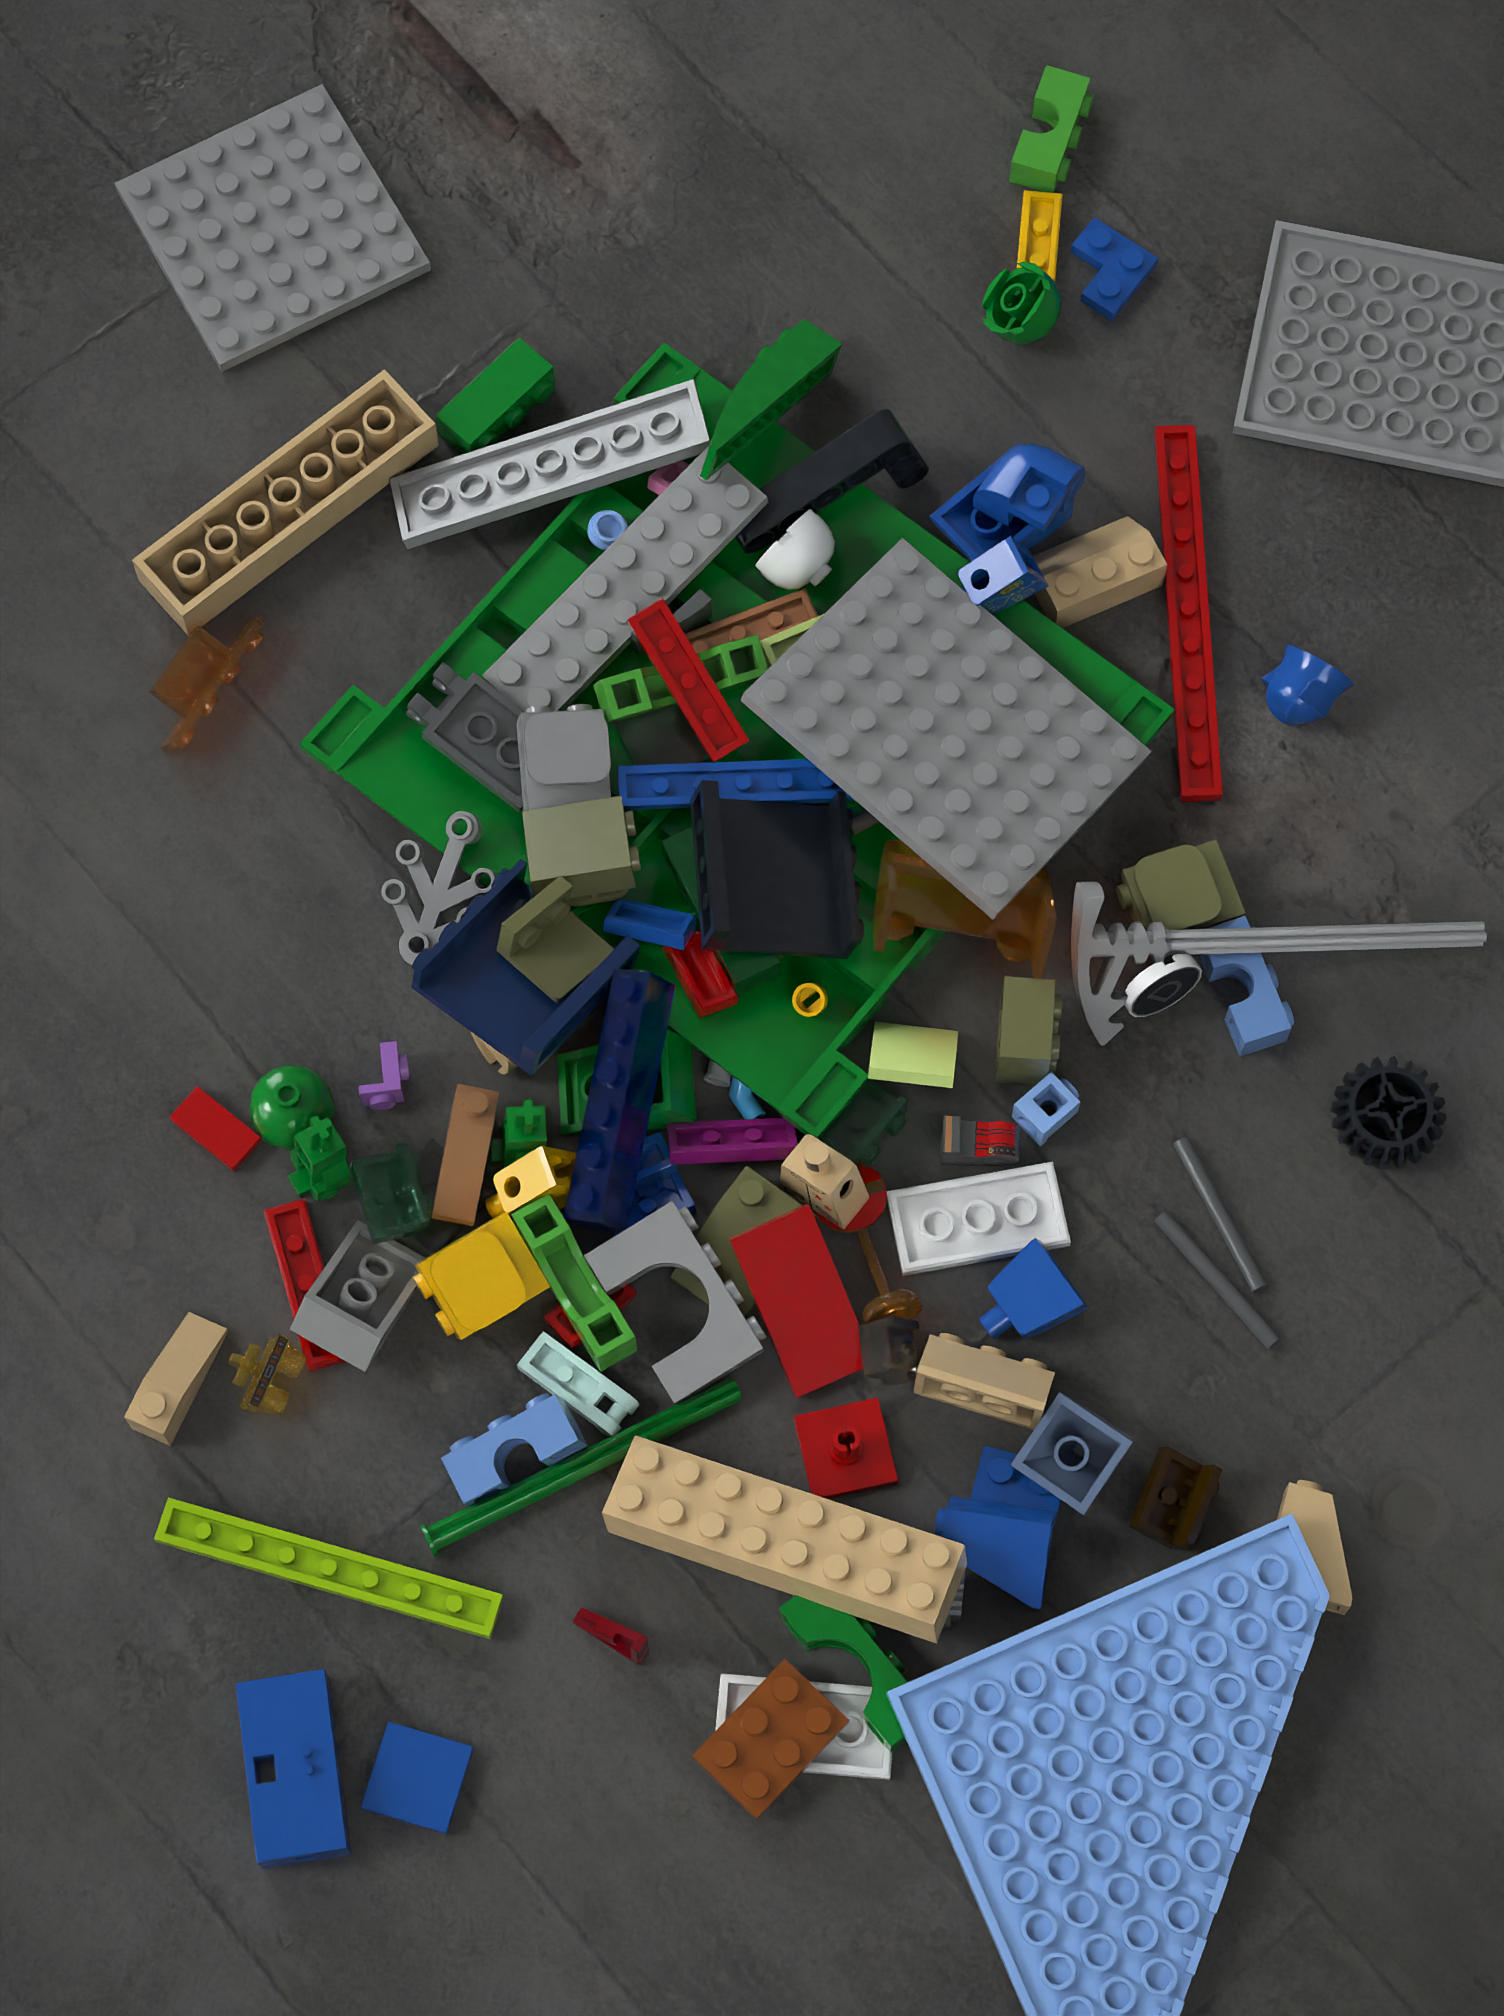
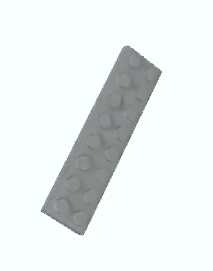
[389,379,711,549]
[482,446,769,712]

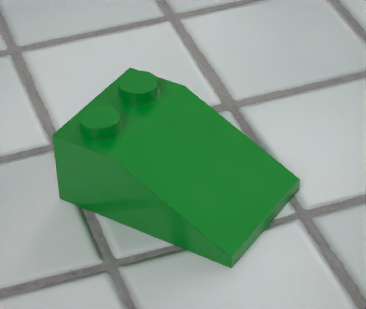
[557,1029,696,1137]

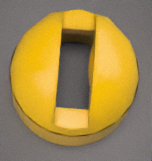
[792,982,828,1017]

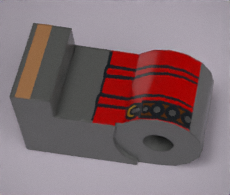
[940,1115,1020,1166]

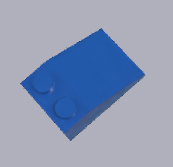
[930,442,1074,561]

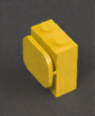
[413,1212,551,1340]

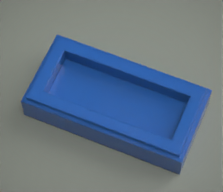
[603,898,697,950]

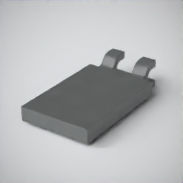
[406,662,525,813]

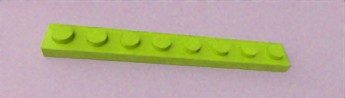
[154,1497,504,1640]

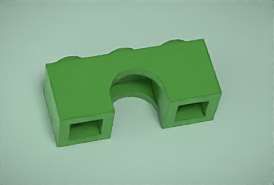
[1009,65,1094,193]

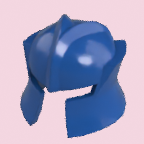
[1261,644,1354,726]

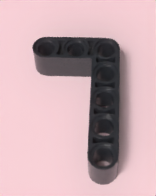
[735,409,929,554]

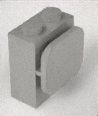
[516,704,611,811]

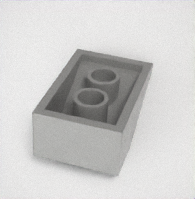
[290,1220,425,1372]

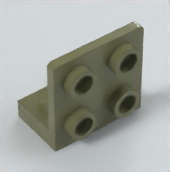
[496,875,614,1003]

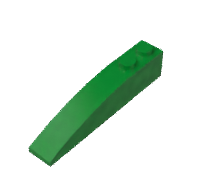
[700,319,843,481]

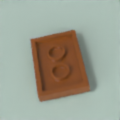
[692,1659,849,1820]

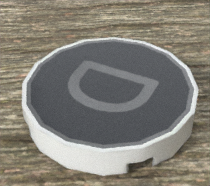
[1123,954,1202,1017]

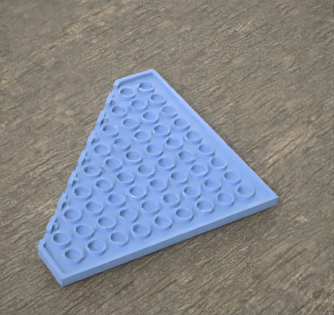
[886,1514,1330,2016]

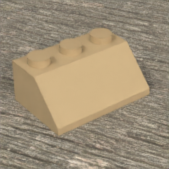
[1034,516,1167,628]
[913,1333,1055,1430]

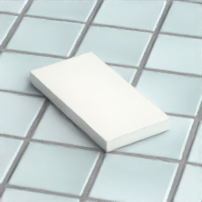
[886,1162,1071,1276]
[715,1674,892,1780]

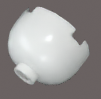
[755,509,835,590]

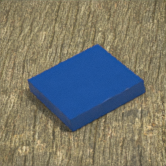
[360,1721,474,1835]

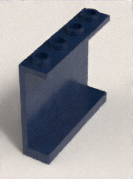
[411,859,640,1076]

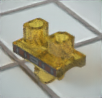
[228,1333,306,1416]

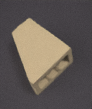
[1277,1480,1353,1615]

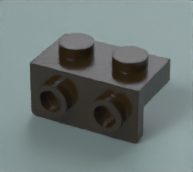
[1129,1446,1222,1549]

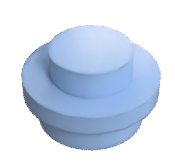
[587,510,628,550]

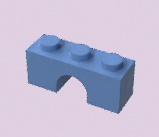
[1198,916,1294,1057]
[441,1393,588,1506]

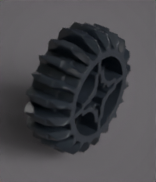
[1330,1056,1447,1170]

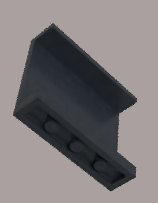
[690,780,864,959]

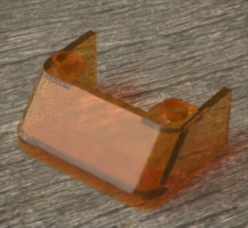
[872,840,1057,980]

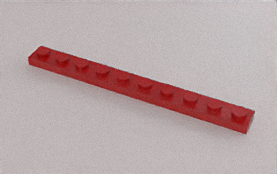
[1154,425,1223,802]

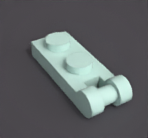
[517,1331,640,1437]

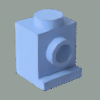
[1012,1072,1080,1147]

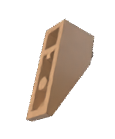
[431,1083,499,1226]

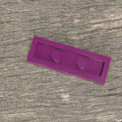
[667,1118,798,1165]

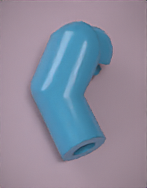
[729,1076,766,1120]

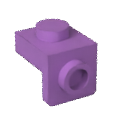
[359,1041,410,1110]

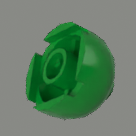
[982,262,1062,344]
[250,1064,336,1151]

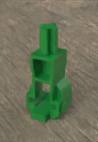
[490,1099,547,1169]
[288,1116,351,1202]

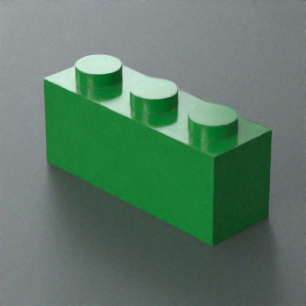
[435,338,555,455]

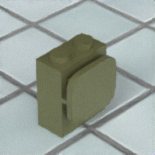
[522,796,641,906]
[1116,840,1246,958]

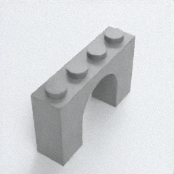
[584,1201,767,1404]

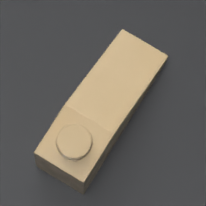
[124,1312,228,1446]

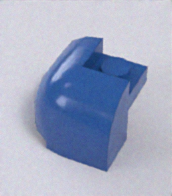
[973,443,1085,531]

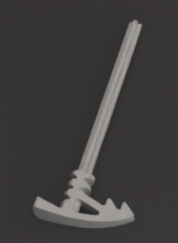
[1071,882,1487,1046]

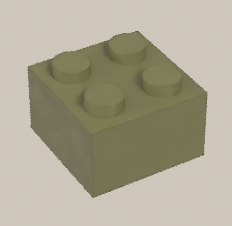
[995,976,1063,1086]

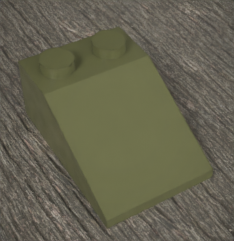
[670,1166,816,1319]

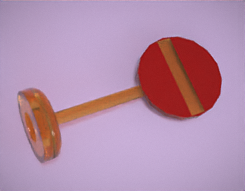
[813,1162,922,1331]

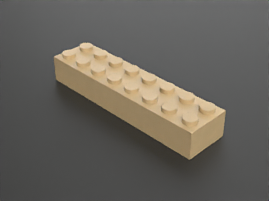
[132,369,439,636]
[602,1435,967,1644]

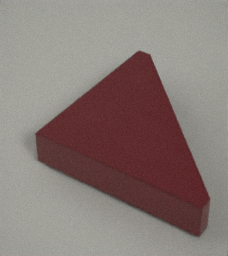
[573,1607,649,1665]

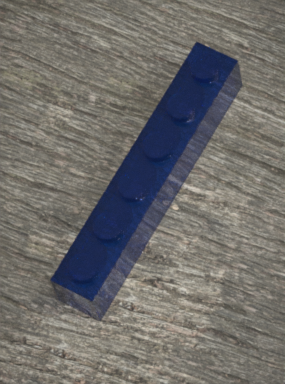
[564,969,676,1233]

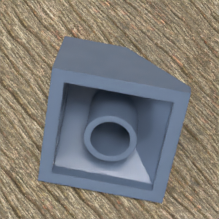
[1011,1392,1133,1515]

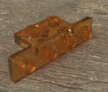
[149,616,266,753]

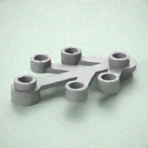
[381,811,497,965]

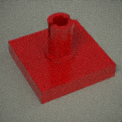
[793,1397,898,1499]

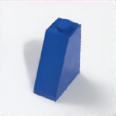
[935,1496,1055,1609]

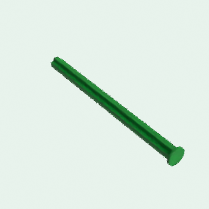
[419,1378,742,1557]

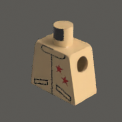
[779,1134,869,1230]

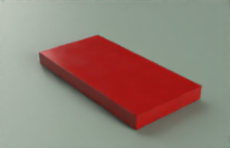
[728,1204,875,1398]

